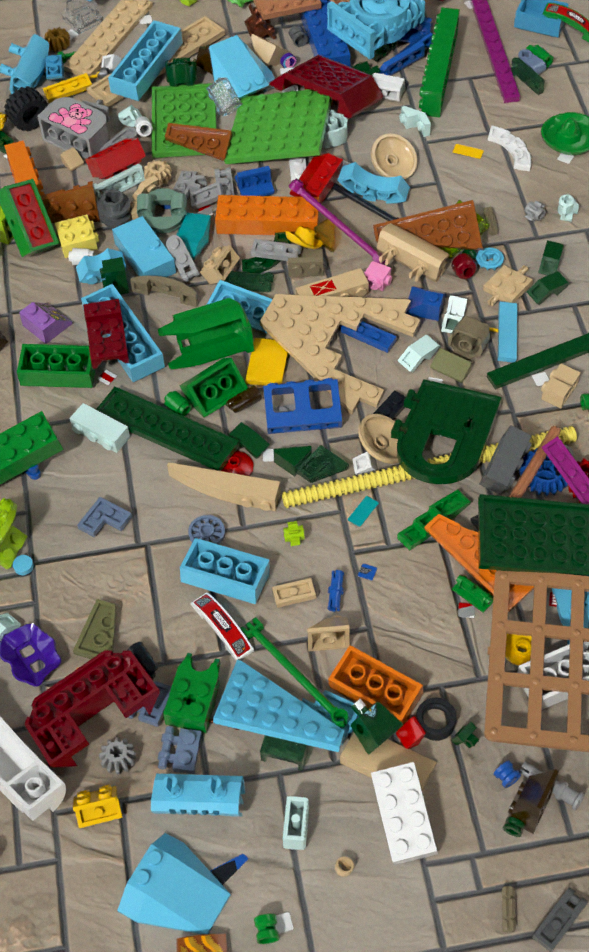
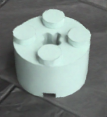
[322,110,347,149]

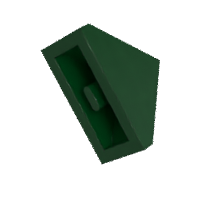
[273,446,312,477]

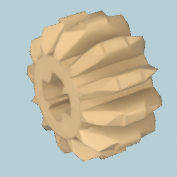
[144,159,172,186]

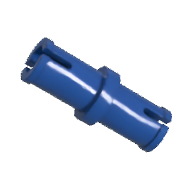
[327,570,344,612]

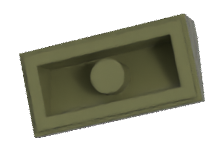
[430,348,472,383]

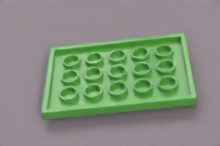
[152,83,216,158]

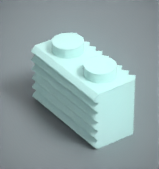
[283,796,309,850]

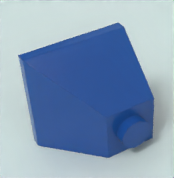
[405,286,446,321]

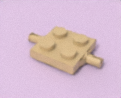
[483,265,533,306]

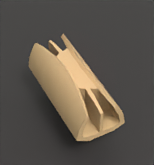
[377,223,450,283]

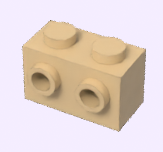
[200,245,240,284]

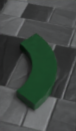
[242,232,292,277]

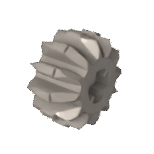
[99,736,136,775]

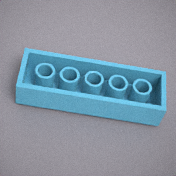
[108,20,183,101]
[81,284,165,382]

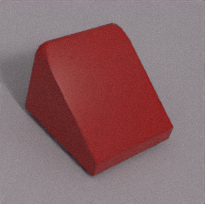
[396,717,426,749]

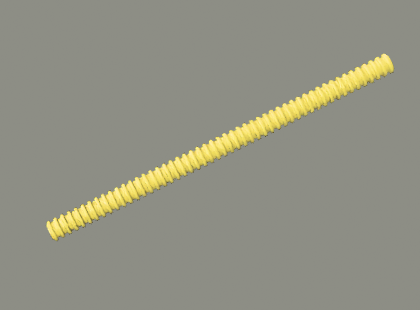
[282,426,577,509]

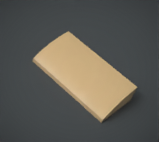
[340,733,437,792]

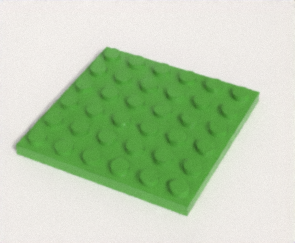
[224,89,332,164]

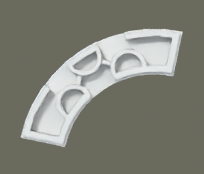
[488,126,531,171]

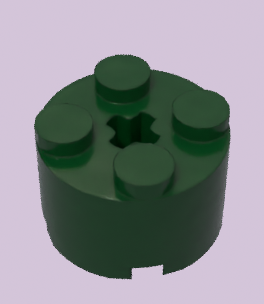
[165,58,198,86]

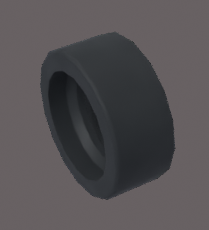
[416,697,456,741]

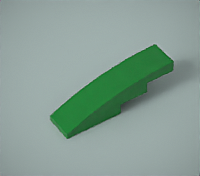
[397,489,471,551]

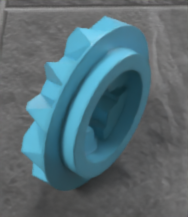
[476,247,504,271]

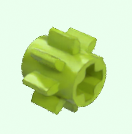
[283,521,305,546]

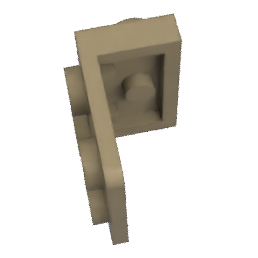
[288,248,323,277]

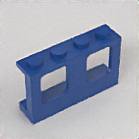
[263,378,342,434]

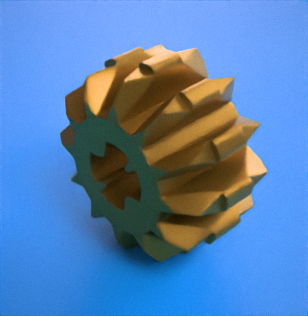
[44,27,70,52]

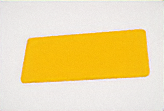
[452,144,484,159]

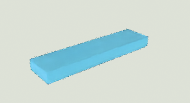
[497,301,517,363]

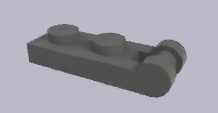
[532,887,589,952]

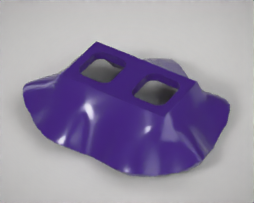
[0,624,62,687]

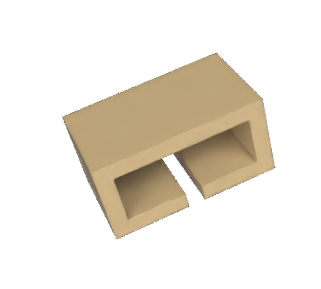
[541,364,581,409]

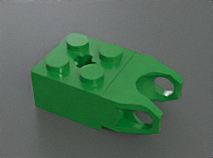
[163,653,221,733]

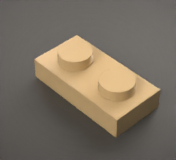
[272,578,316,608]

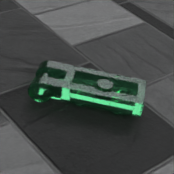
[511,57,545,95]
[224,271,274,292]

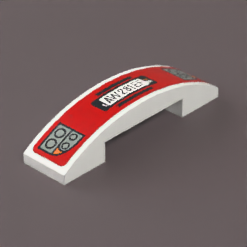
[191,593,254,661]

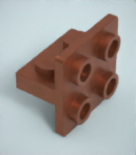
[244,4,276,40]

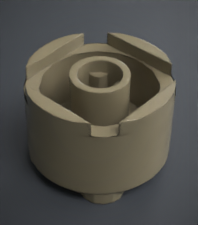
[448,316,490,360]

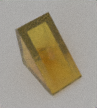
[314,218,335,252]

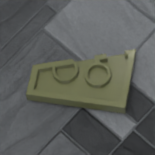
[73,599,117,659]

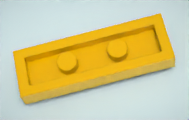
[43,73,92,103]

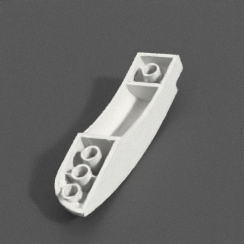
[0,717,66,821]

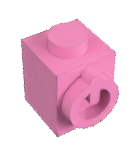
[364,261,393,291]

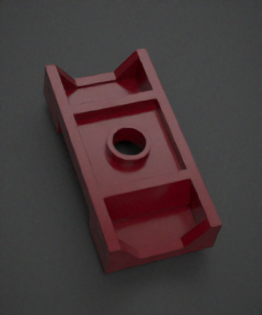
[83,299,129,369]

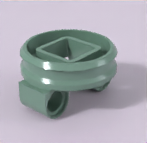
[137,188,187,233]

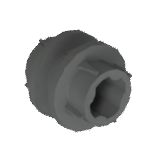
[97,189,132,229]

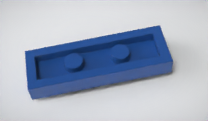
[341,321,397,353]

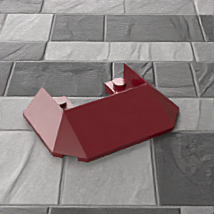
[24,650,160,768]

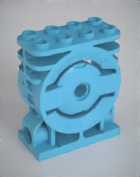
[327,0,425,59]

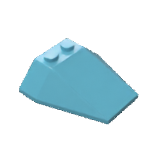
[209,35,275,109]
[117,833,231,935]

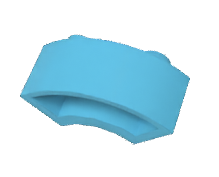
[76,248,126,285]

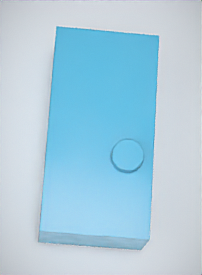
[112,216,176,277]
[180,538,270,605]

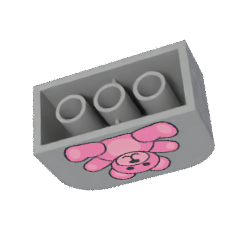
[38,97,110,160]

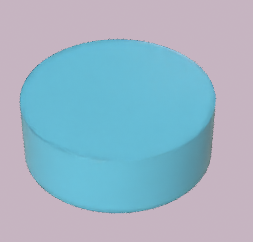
[13,555,34,575]

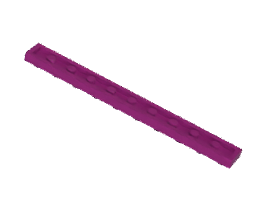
[470,0,520,103]

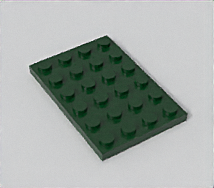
[478,494,589,576]

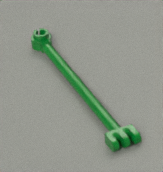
[240,617,349,728]

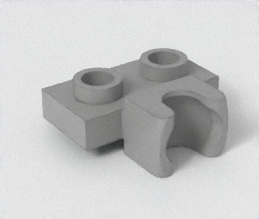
[173,171,207,199]

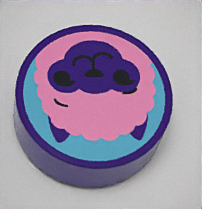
[280,53,296,68]

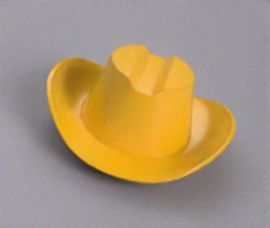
[285,226,323,249]

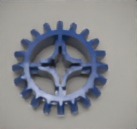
[519,448,568,496]

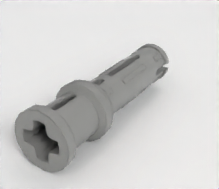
[519,761,585,811]

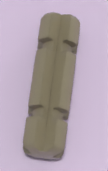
[484,207,498,236]
[502,886,516,933]

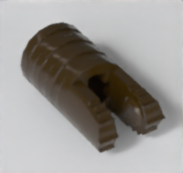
[226,385,262,413]

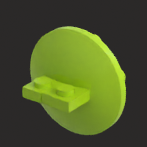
[0,498,28,569]

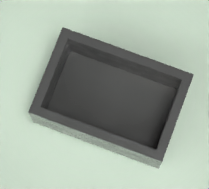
[479,425,532,495]

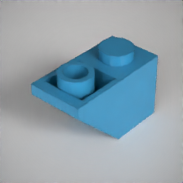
[46,55,65,81]

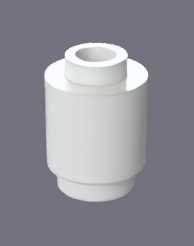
[135,117,152,137]
[69,248,94,265]

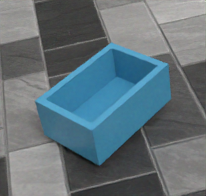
[514,0,569,37]

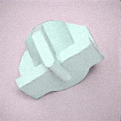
[118,105,142,127]
[557,193,579,222]

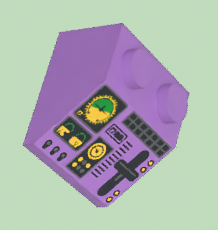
[19,302,72,344]

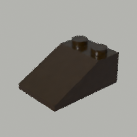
[508,769,559,834]

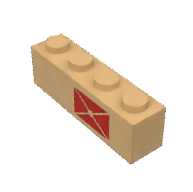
[295,268,369,297]

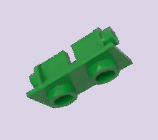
[452,575,493,613]

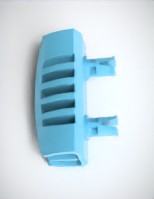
[0,34,49,94]
[151,773,245,817]

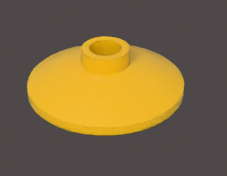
[505,634,532,666]

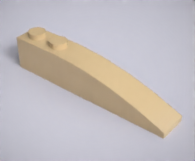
[167,462,281,511]

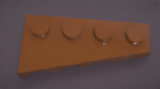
[165,123,232,162]

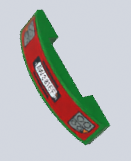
[542,3,589,42]

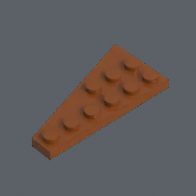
[41,181,100,223]
[373,200,483,250]

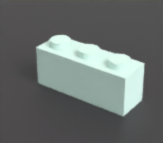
[69,403,130,453]

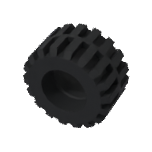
[4,86,48,131]

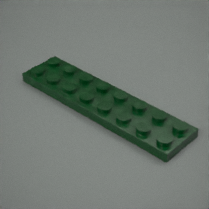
[96,386,240,471]

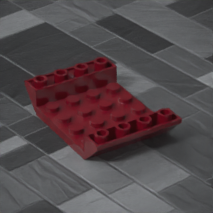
[269,55,383,118]

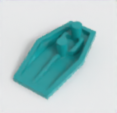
[176,212,211,260]

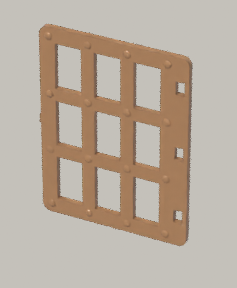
[484,570,589,752]

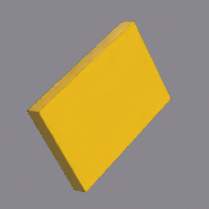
[245,338,288,386]

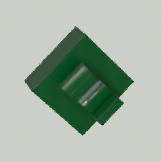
[451,721,479,749]

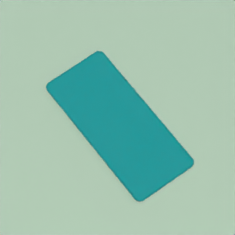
[348,496,379,527]

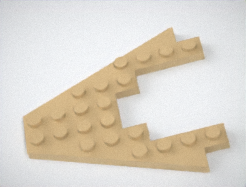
[260,294,420,414]

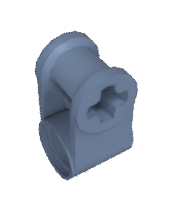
[516,49,546,79]

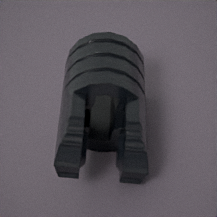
[127,642,158,680]

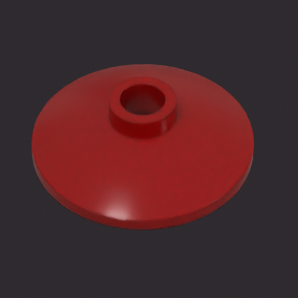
[221,451,253,476]

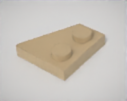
[131,174,158,208]

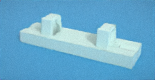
[94,164,145,202]

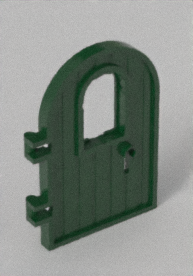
[391,379,502,484]

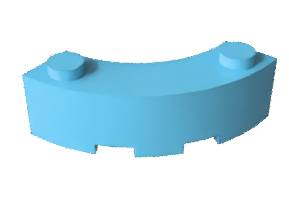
[338,162,410,204]

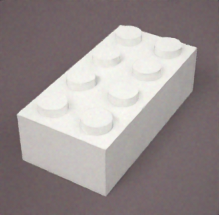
[518,642,589,710]
[371,762,438,865]

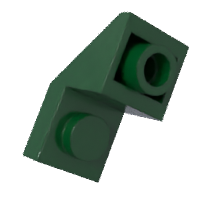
[538,240,564,276]
[527,271,570,305]

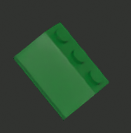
[179,358,248,418]

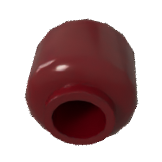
[451,253,477,279]

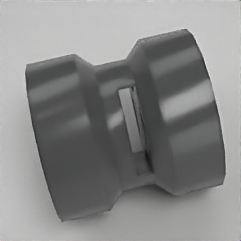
[289,25,308,47]

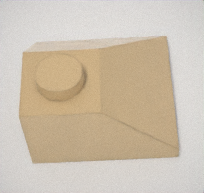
[251,34,291,67]
[307,616,350,651]

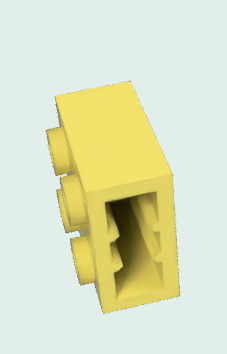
[54,215,99,258]

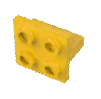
[73,784,122,828]

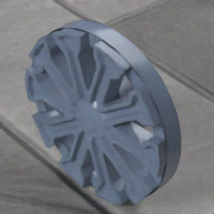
[188,515,225,545]

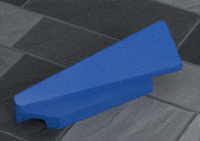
[378,32,433,76]

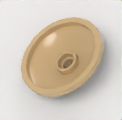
[371,134,417,180]
[358,414,399,464]

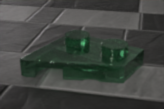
[296,445,349,483]

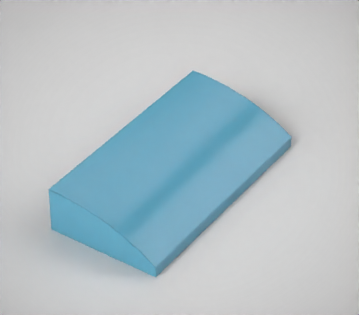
[206,280,272,334]

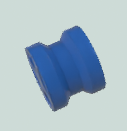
[493,760,522,789]

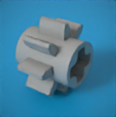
[524,200,546,222]

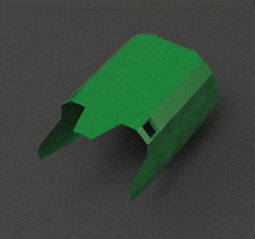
[158,298,254,370]

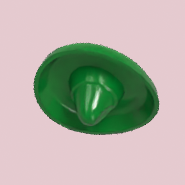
[541,112,589,155]

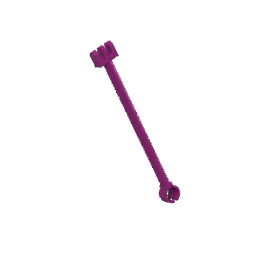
[289,178,386,265]

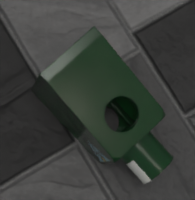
[351,699,403,755]

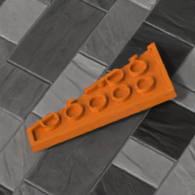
[424,514,534,612]

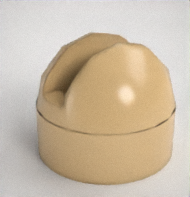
[335,856,354,877]

